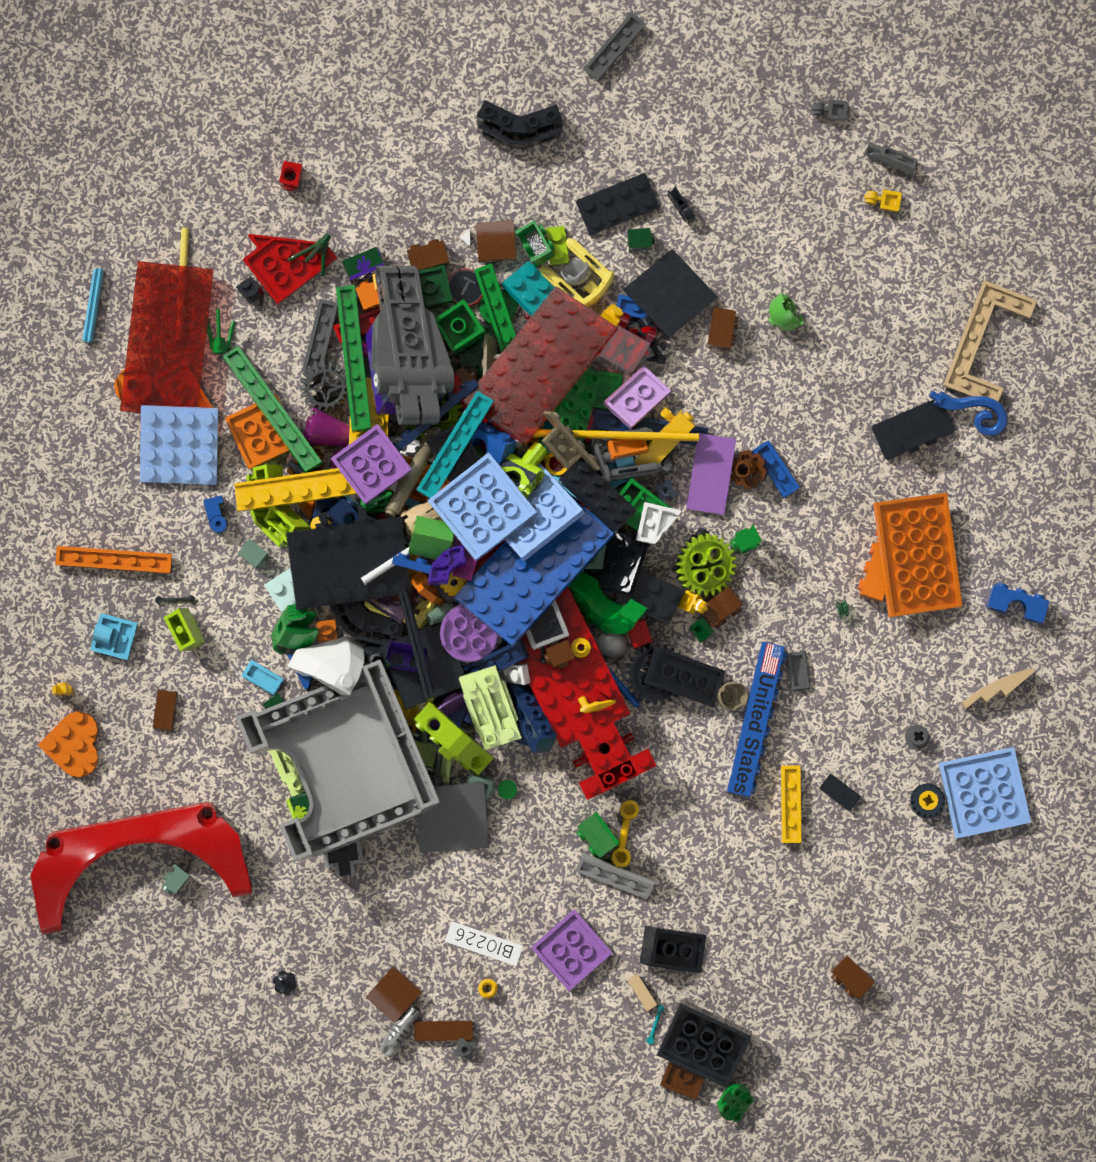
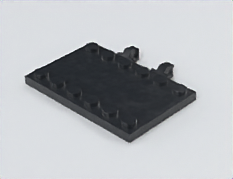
[285,507,411,610]

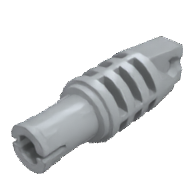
[379,1006,420,1057]

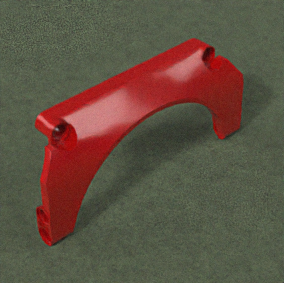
[30,802,252,935]

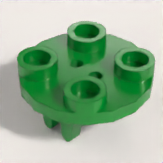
[716,1084,754,1122]

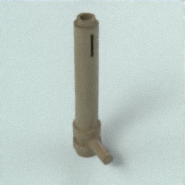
[385,425,443,518]

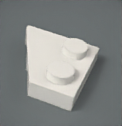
[636,502,681,545]

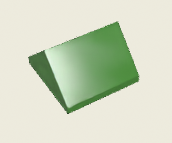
[408,515,453,560]

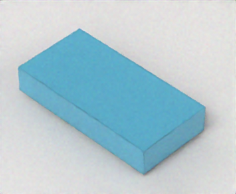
[242,660,284,696]

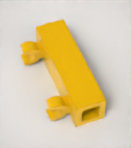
[634,407,695,465]

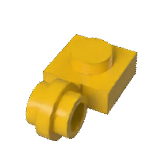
[864,189,902,212]
[677,590,708,615]

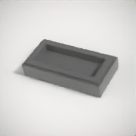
[787,651,810,691]

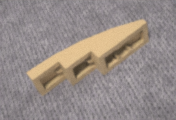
[960,668,1035,710]

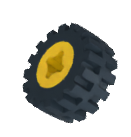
[910,783,946,818]

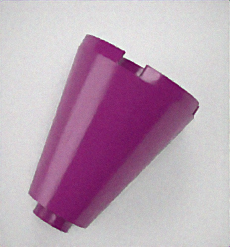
[303,407,350,446]

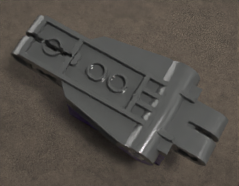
[365,266,454,425]

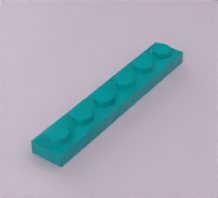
[417,391,494,498]

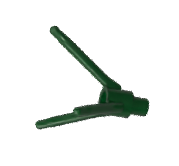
[288,233,331,276]

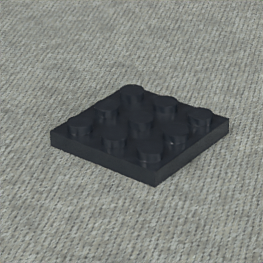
[583,532,649,595]

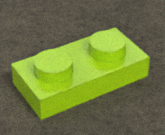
[545,226,569,266]

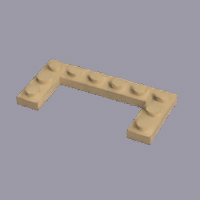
[943,280,1037,402]

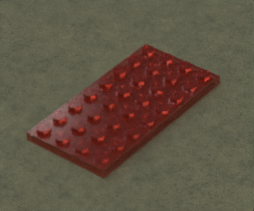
[120,261,214,414]
[464,286,617,446]

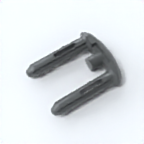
[592,427,662,484]

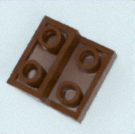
[476,220,516,263]
[366,966,422,1023]

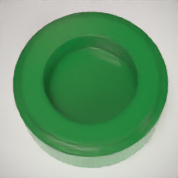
[498,780,517,799]

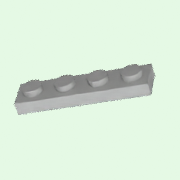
[575,853,655,899]

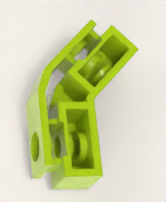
[246,464,310,547]
[414,702,494,775]

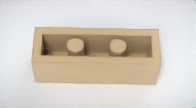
[627,974,657,1011]

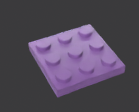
[331,424,412,505]
[531,909,612,991]

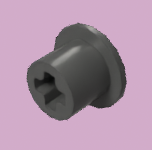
[905,725,930,750]

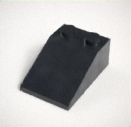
[639,925,707,973]

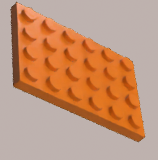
[873,493,963,617]

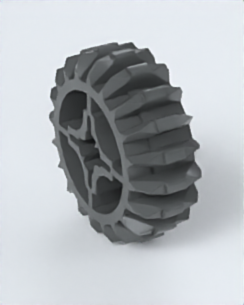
[299,360,348,412]

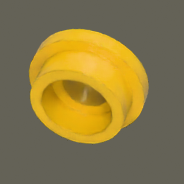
[571,638,591,658]
[478,979,497,998]

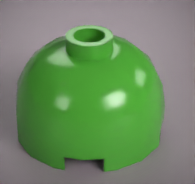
[768,292,804,331]

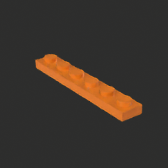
[55,546,172,574]

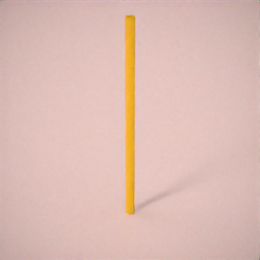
[525,429,699,441]

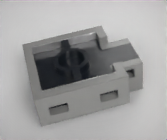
[526,601,569,651]
[323,840,364,877]

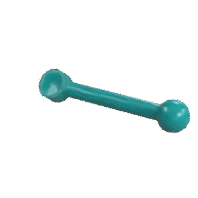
[646,1005,664,1044]

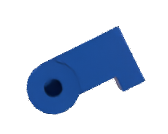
[203,495,228,533]

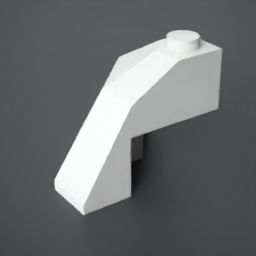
[287,636,364,695]

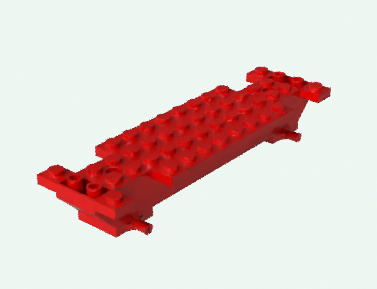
[474,540,657,800]

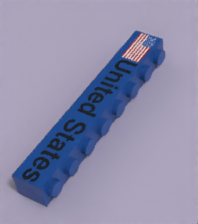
[727,641,787,797]

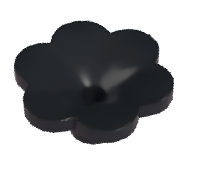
[273,971,297,995]

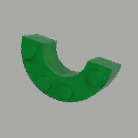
[570,572,647,634]

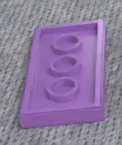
[686,433,736,515]

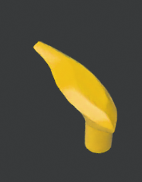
[578,696,616,713]

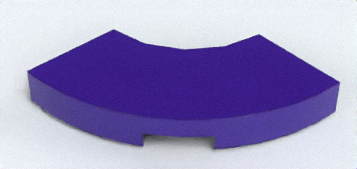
[428,545,466,585]

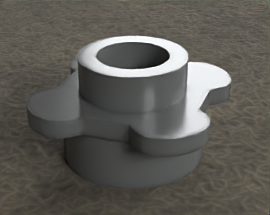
[454,1038,476,1060]

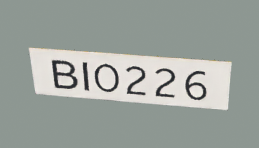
[445,921,523,966]

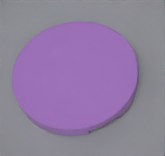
[440,605,498,662]

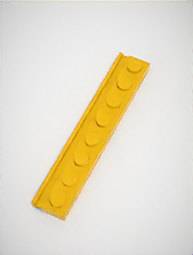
[234,468,391,512]

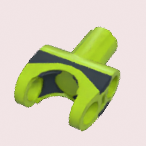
[500,442,548,498]

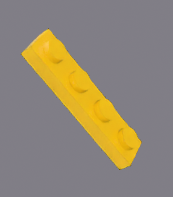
[781,765,801,843]

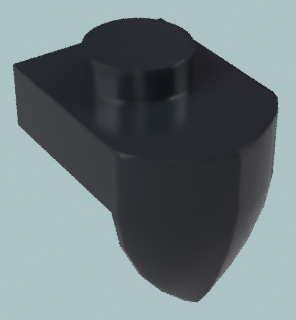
[236,276,264,306]

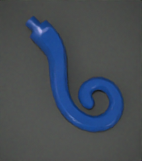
[929,390,1008,436]

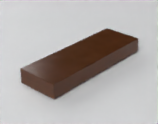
[414,1020,473,1041]

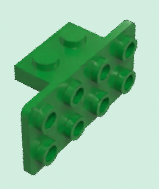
[546,360,601,442]

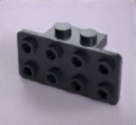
[872,400,955,460]

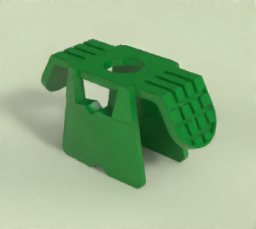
[271,604,319,655]

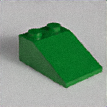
[576,812,619,858]

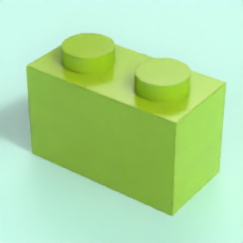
[163,608,205,651]

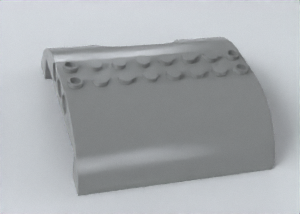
[236,660,440,861]

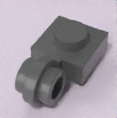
[811,99,848,121]

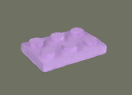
[603,366,671,430]

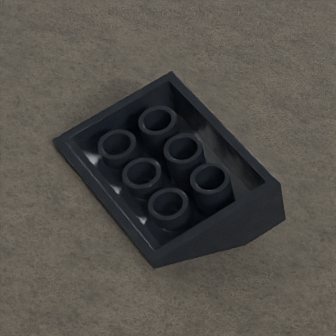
[656,999,752,1088]

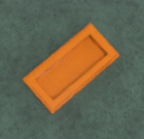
[606,439,649,460]

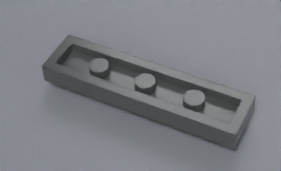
[583,12,646,82]
[302,299,338,377]

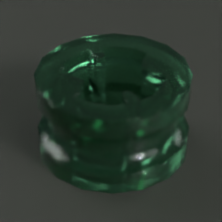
[836,600,849,618]

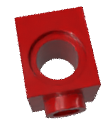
[279,161,303,192]
[628,620,652,649]

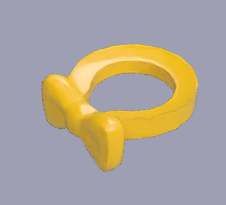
[543,453,567,476]

